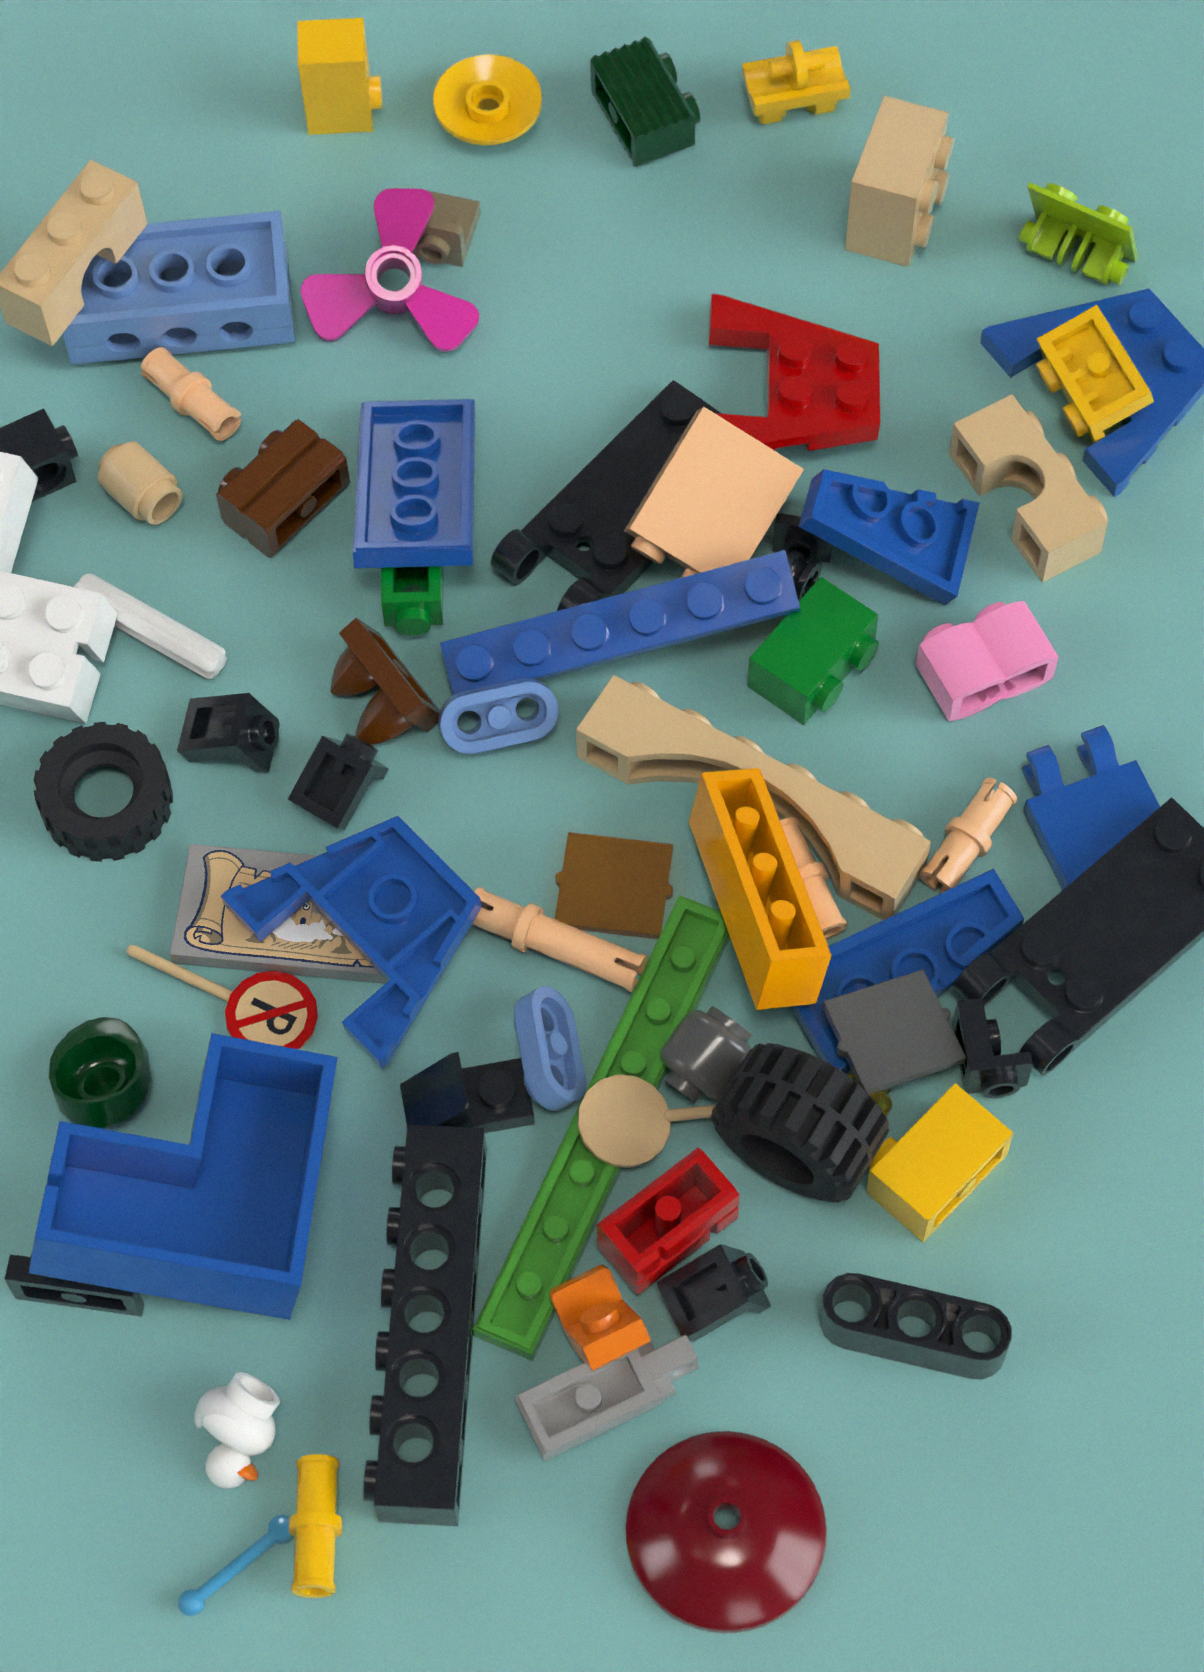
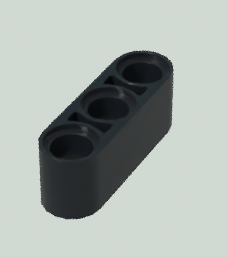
[820,1273,1012,1380]

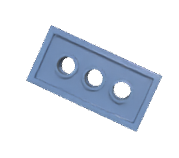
[63,211,295,365]

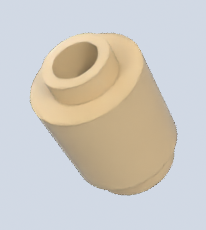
[97,441,183,525]

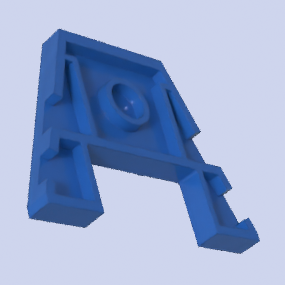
[980,288,1204,497]
[221,816,482,1069]

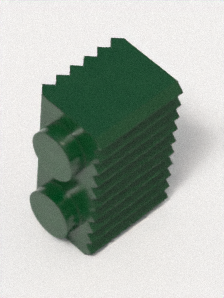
[590,36,700,167]

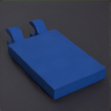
[1022,725,1160,890]

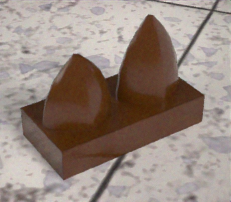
[330,618,440,745]

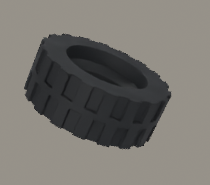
[33,722,173,862]

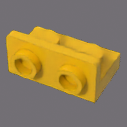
[1036,305,1154,443]

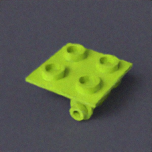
[1019,182,1138,286]

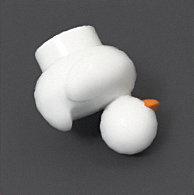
[194,1372,280,1489]

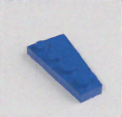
[790,868,1024,1074]

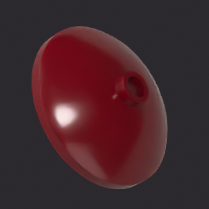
[626,1431,827,1633]

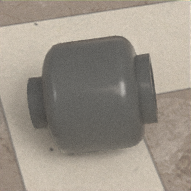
[660,1006,752,1103]

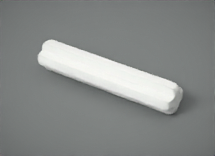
[74,574,227,679]

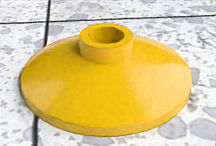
[433,54,542,145]

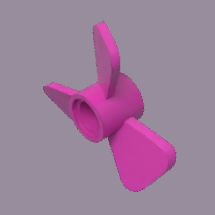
[301,188,479,352]

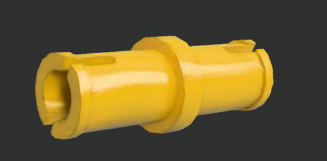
[289,1454,343,1598]

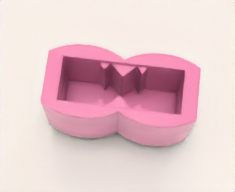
[915,601,1059,721]

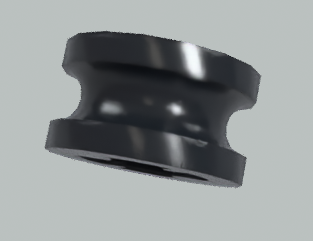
[787,549,822,601]

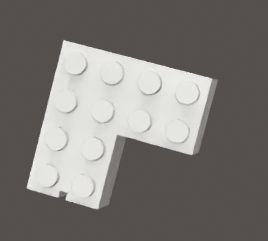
[0,452,118,724]

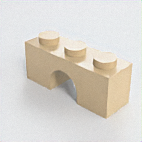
[0,159,148,346]
[949,394,1108,583]

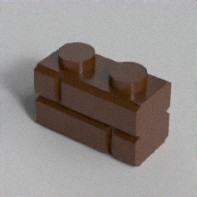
[216,419,350,558]

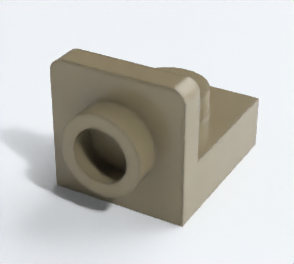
[413,190,481,267]

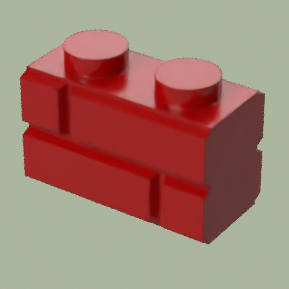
[597,1147,740,1295]

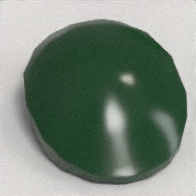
[49,1017,151,1128]

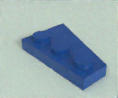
[799,469,980,605]

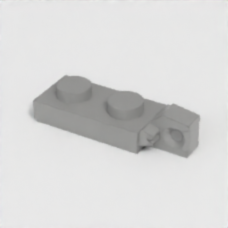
[514,1335,699,1461]

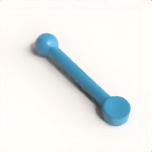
[178,1515,294,1616]

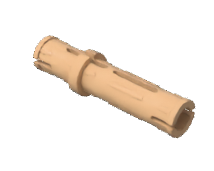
[472,887,648,993]

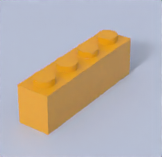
[689,768,832,1010]

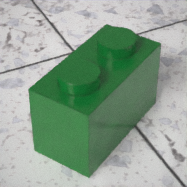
[747,577,879,725]

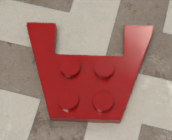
[708,294,880,451]

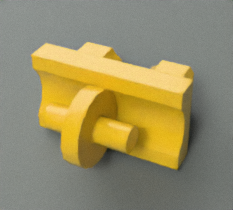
[742,40,851,124]

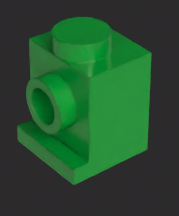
[381,566,444,636]

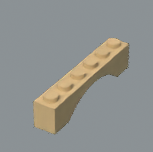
[576,675,931,920]

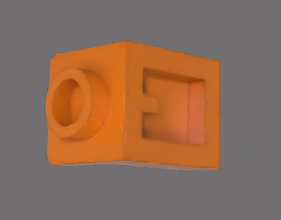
[549,1265,651,1371]

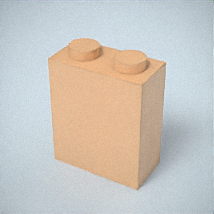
[624,407,804,578]

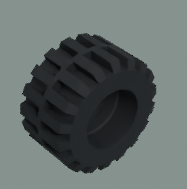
[710,1043,890,1202]

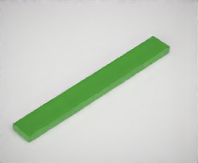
[473,895,730,1361]

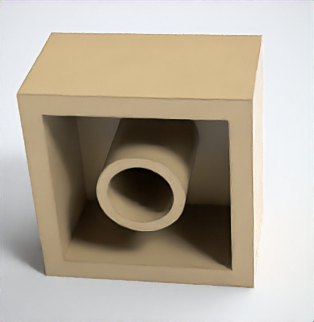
[845,96,954,267]

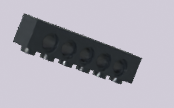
[363,1124,487,1526]

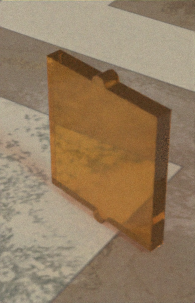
[555,832,673,940]

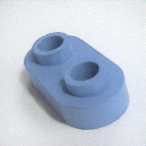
[438,678,559,754]
[514,986,586,1111]

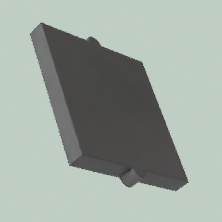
[822,970,966,1095]

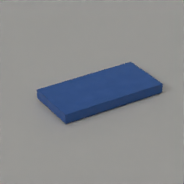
[353,399,476,568]

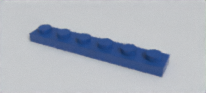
[440,550,801,695]

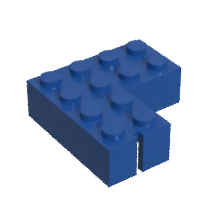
[29,1033,338,1320]

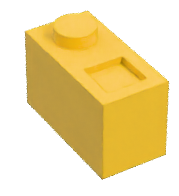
[297,18,383,135]
[866,1083,1013,1242]

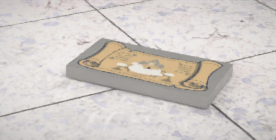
[170,844,388,983]

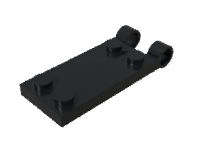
[491,380,722,611]
[954,797,1204,1076]

